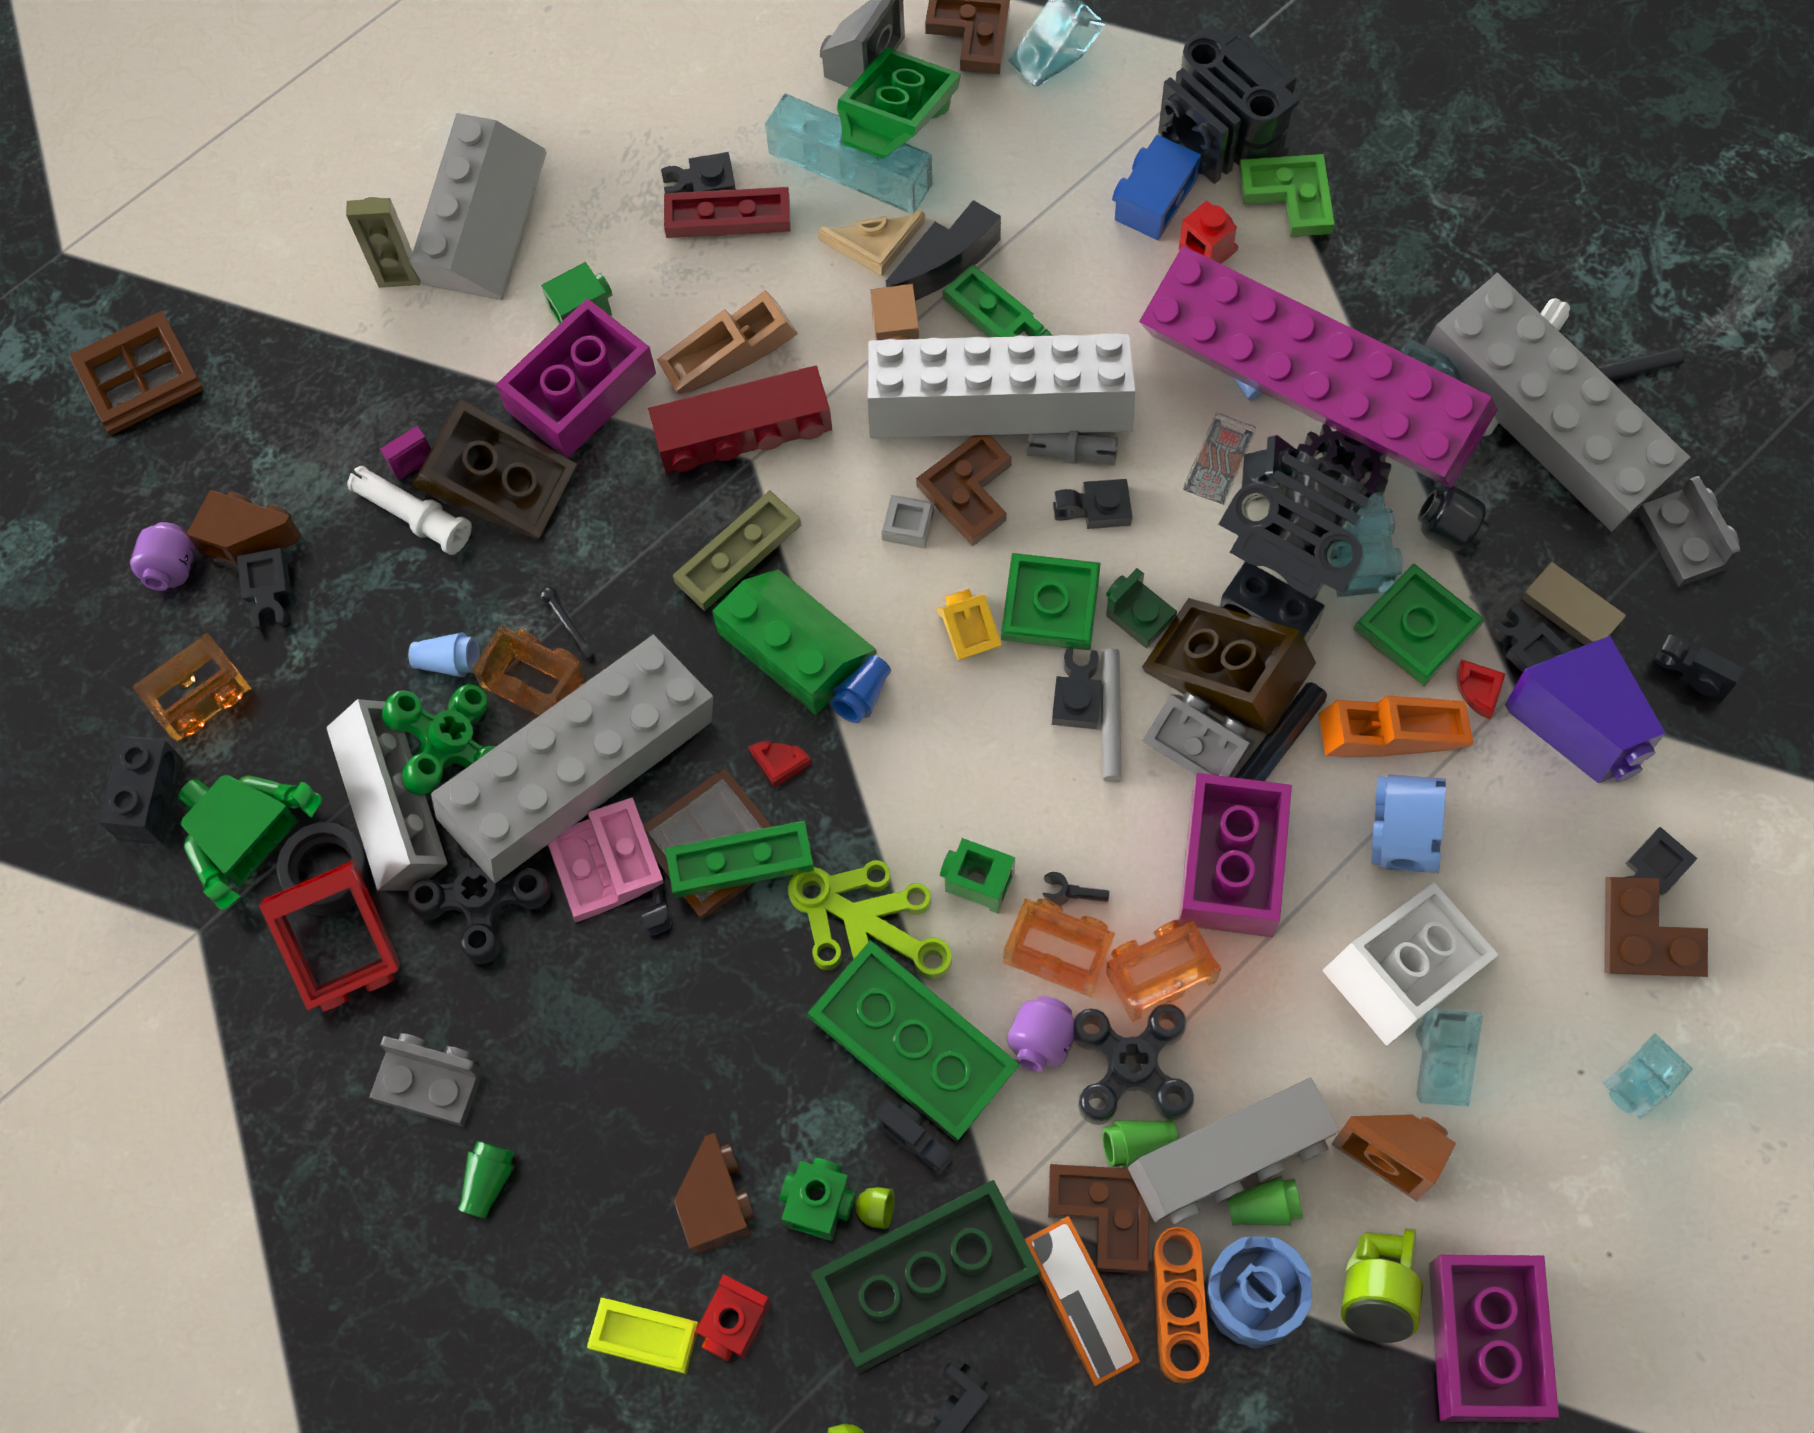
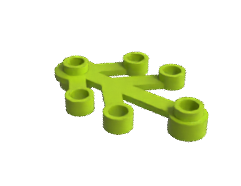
[788,860,952,980]

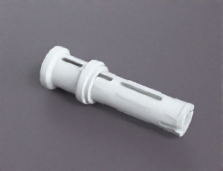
[347,466,472,555]

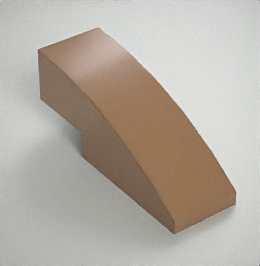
[656,290,798,394]

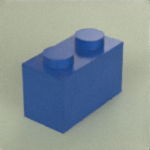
[1112,134,1201,241]

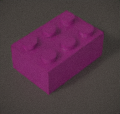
[496,298,656,458]
[1178,773,1292,938]
[1429,1255,1559,1423]

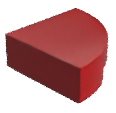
[1456,659,1506,719]
[748,741,812,788]

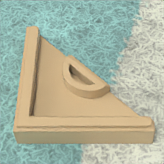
[818,210,925,276]

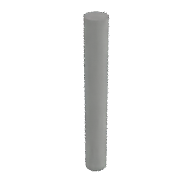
[1101,648,1122,782]

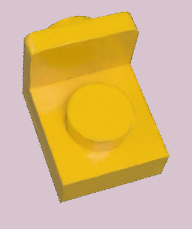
[936,588,1002,660]

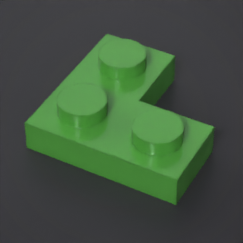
[1239,154,1335,237]

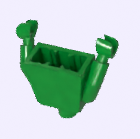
[178,775,323,911]

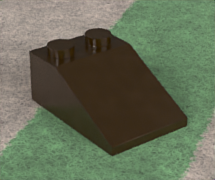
[412,399,577,540]
[1142,598,1316,734]

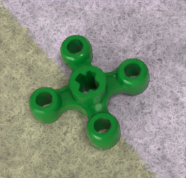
[381,684,496,796]

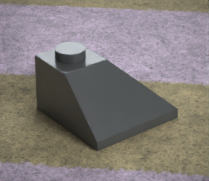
[820,0,905,88]

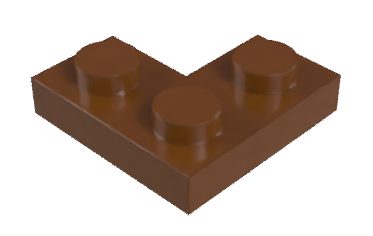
[925,0,1010,74]
[916,435,1012,546]
[1604,877,1708,977]
[1048,1164,1149,1274]

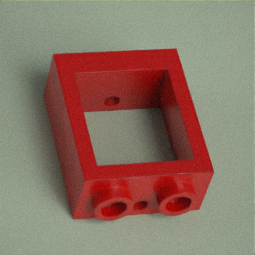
[259,860,401,1011]

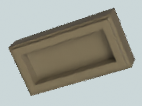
[1522,562,1626,645]

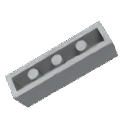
[326,699,447,890]
[1128,1077,1340,1224]

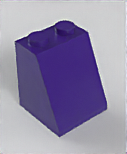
[1505,636,1665,783]

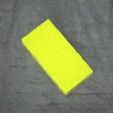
[587,1297,699,1374]

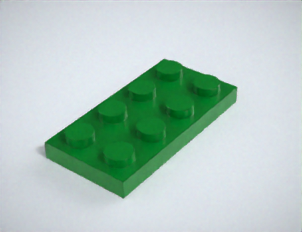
[807,940,1020,1142]

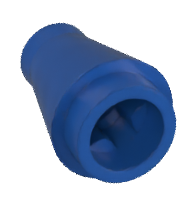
[830,655,891,723]

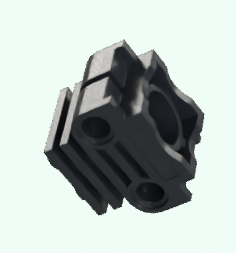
[1158,23,1299,184]
[1218,451,1371,599]

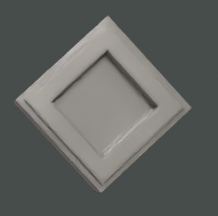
[882,495,934,548]

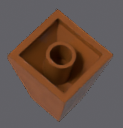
[1331,1114,1456,1201]

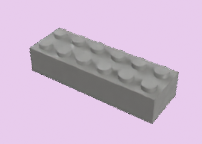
[1423,273,1691,532]
[867,333,1135,438]
[431,634,713,884]

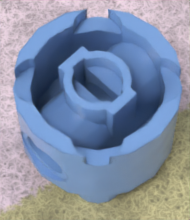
[1371,774,1446,874]
[1205,1236,1313,1349]

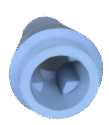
[408,632,480,677]

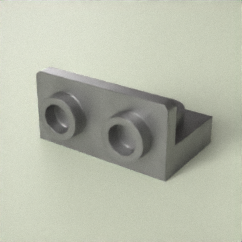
[1637,476,1740,587]
[1142,691,1255,777]
[369,1033,484,1127]

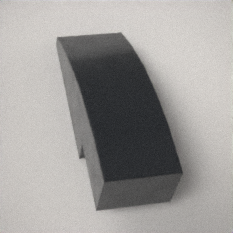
[886,200,1001,301]

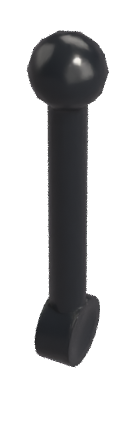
[540,586,596,662]

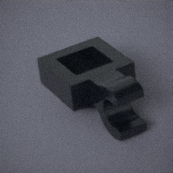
[1053,479,1133,529]

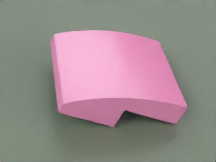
[548,797,663,923]

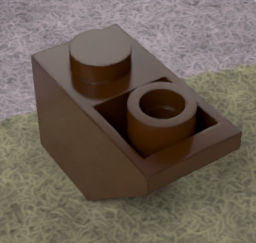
[186,490,301,566]
[674,1133,756,1256]

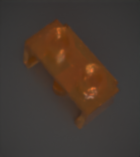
[472,625,584,716]
[132,633,251,742]
[1003,898,1115,998]
[1106,920,1221,1022]

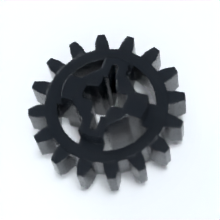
[1297,424,1391,514]

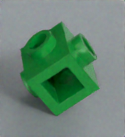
[780,1158,856,1242]

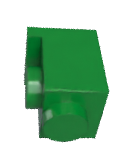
[940,838,1015,914]

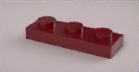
[664,187,791,238]

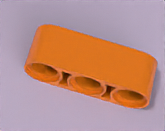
[1152,1226,1209,1384]

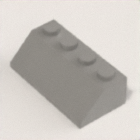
[410,113,547,300]

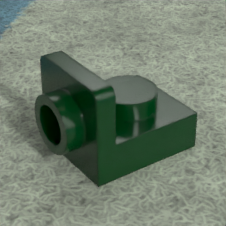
[1106,568,1177,649]

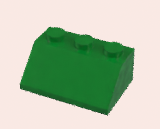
[712,569,877,715]

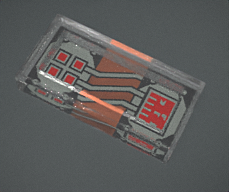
[1183,412,1257,505]

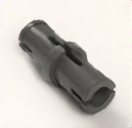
[1027,431,1118,465]

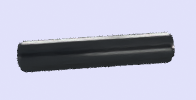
[1234,682,1327,781]

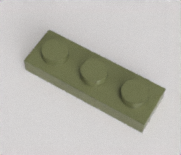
[346,197,420,288]
[673,490,801,611]

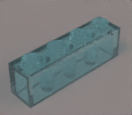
[765,93,933,215]

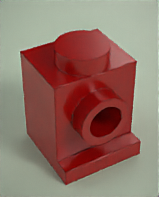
[1178,201,1239,264]
[695,1274,772,1361]

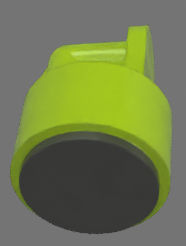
[1340,1228,1423,1343]

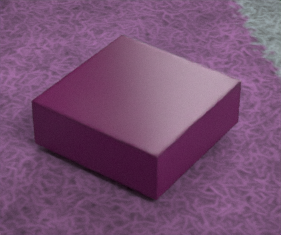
[380,426,431,480]

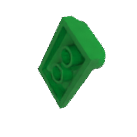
[837,47,961,159]

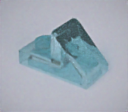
[1416,1009,1483,1106]

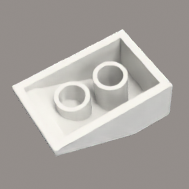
[1322,882,1499,1046]

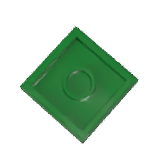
[1001,553,1101,651]
[1353,563,1485,686]

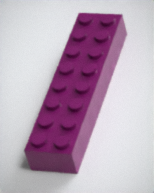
[1139,245,1498,489]

